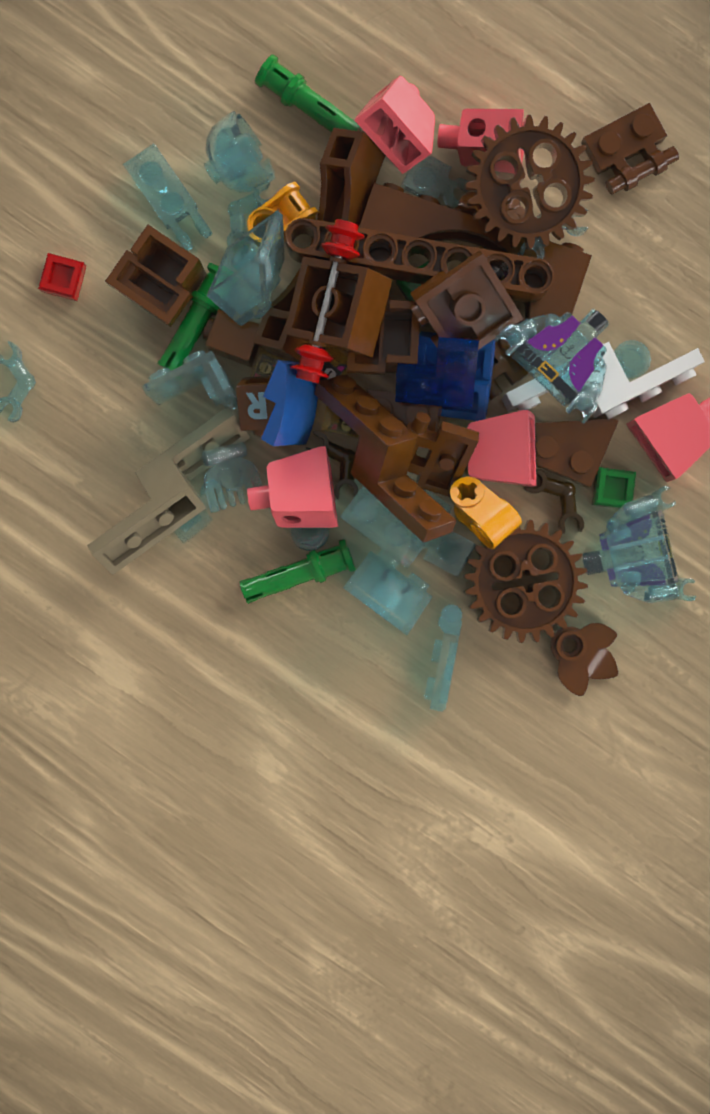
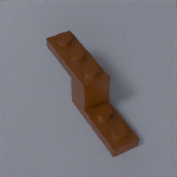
[314,374,456,543]

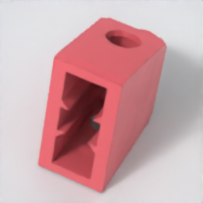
[354,76,435,174]
[437,109,525,174]
[626,393,710,482]
[467,410,536,487]
[247,446,338,528]

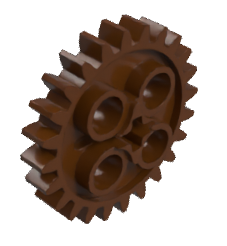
[464,115,595,250]
[463,520,588,643]

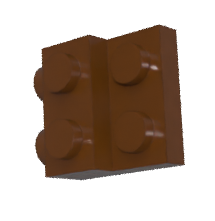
[409,250,524,364]

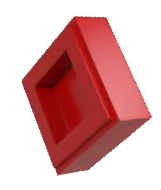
[38,253,87,301]

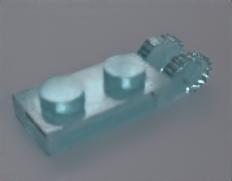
[123,143,212,251]
[424,604,463,712]

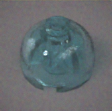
[204,111,276,193]

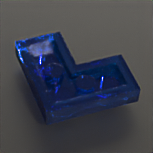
[395,337,479,409]

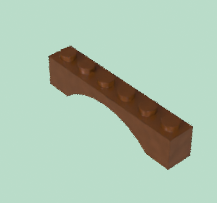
[253,128,386,362]

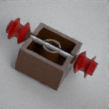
[284,219,393,384]

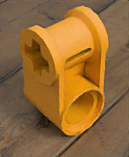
[247,182,319,252]
[450,476,522,549]

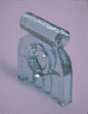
[202,442,262,513]

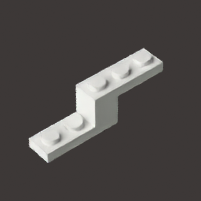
[502,342,705,420]

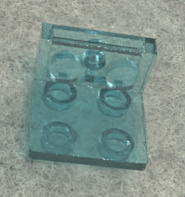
[142,351,238,410]

